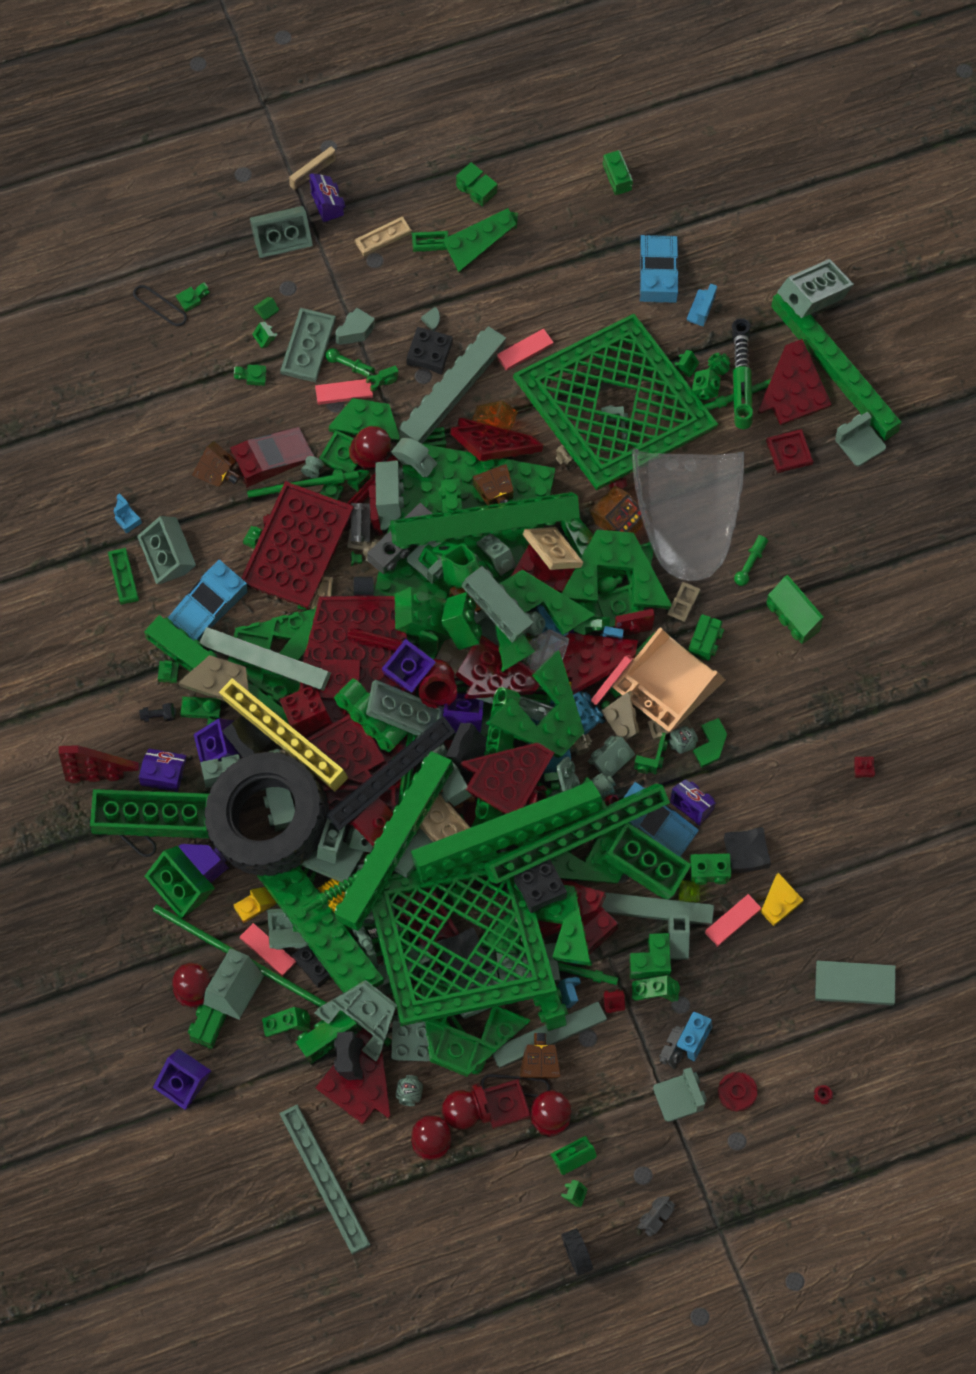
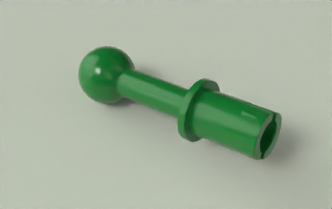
[326,348,375,377]
[734,535,768,586]

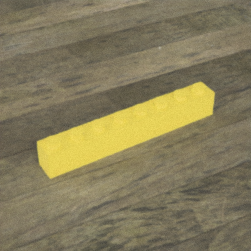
[219,678,348,792]

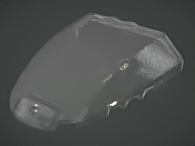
[632,449,744,581]

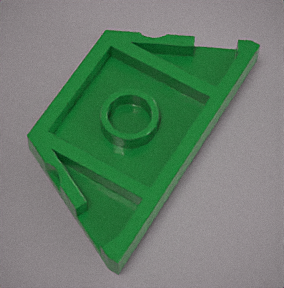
[329,398,400,443]

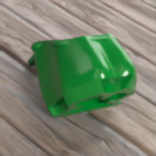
[433,541,481,589]

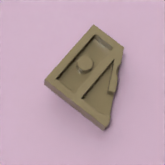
[601,691,639,741]

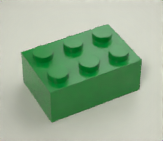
[395,587,451,643]

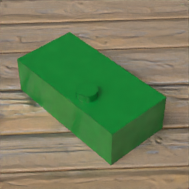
[601,823,691,900]

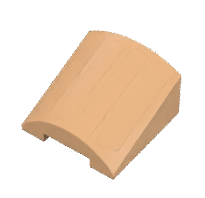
[612,627,725,733]

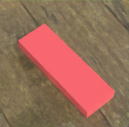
[497,329,554,371]
[315,379,373,405]
[591,655,634,705]
[705,894,761,947]
[240,923,296,977]

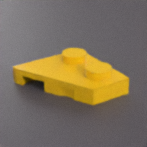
[761,873,804,926]

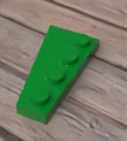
[443,208,516,273]
[560,518,626,582]

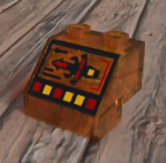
[590,486,649,534]

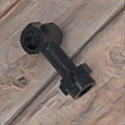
[139,703,176,722]

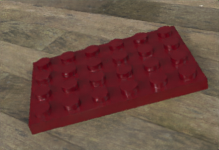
[241,481,354,609]

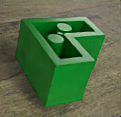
[441,592,482,650]
[629,933,671,979]

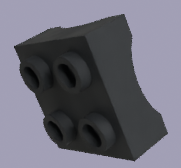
[406,327,453,375]
[222,715,273,758]
[446,723,487,777]
[724,827,771,874]
[514,859,567,913]
[437,927,489,981]
[292,946,331,988]
[334,1032,364,1080]

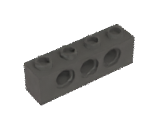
[367,503,433,575]

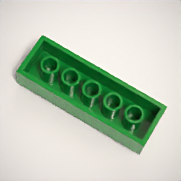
[90,789,210,839]

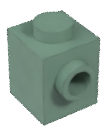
[346,824,373,853]

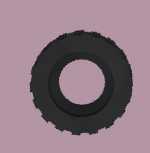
[561,1228,593,1276]

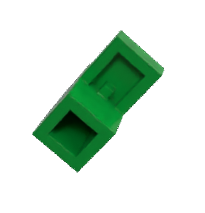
[573,602,610,634]

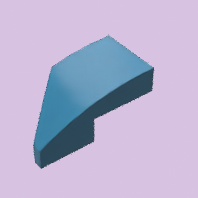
[114,493,142,533]

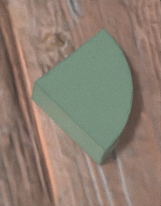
[421,307,440,331]

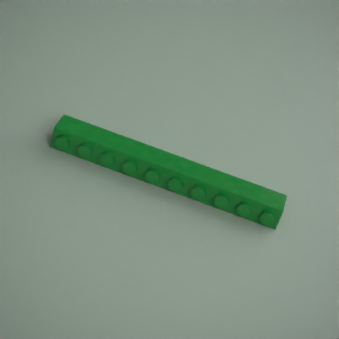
[771,294,901,441]
[390,492,580,549]
[144,615,290,725]
[335,751,454,931]
[411,781,603,880]
[483,784,670,884]

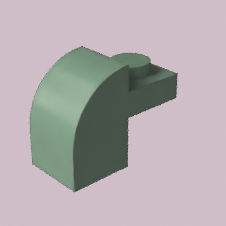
[391,438,437,477]

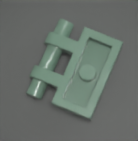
[353,925,378,969]

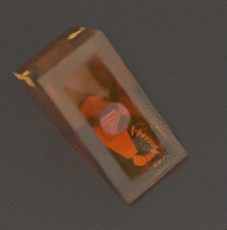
[473,401,518,429]

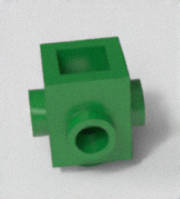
[692,369,721,400]

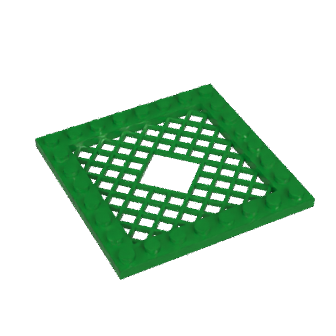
[513,314,718,491]
[371,851,557,1026]

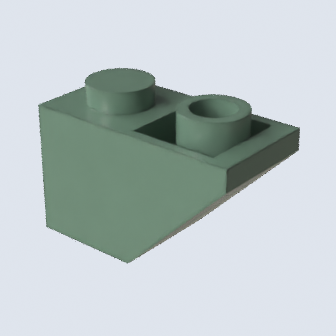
[335,308,375,345]
[668,914,690,960]

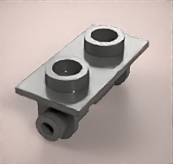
[351,503,370,542]
[659,1026,685,1070]
[637,1196,675,1237]

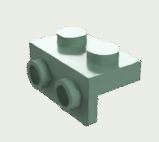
[588,736,635,777]

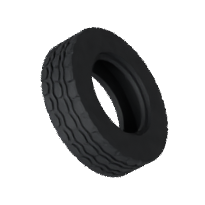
[205,752,329,876]

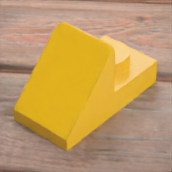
[234,887,277,923]

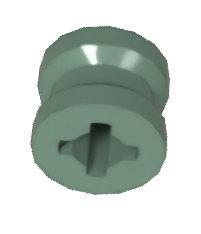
[301,456,324,479]

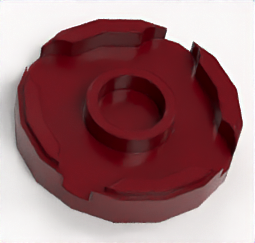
[718,1072,758,1112]

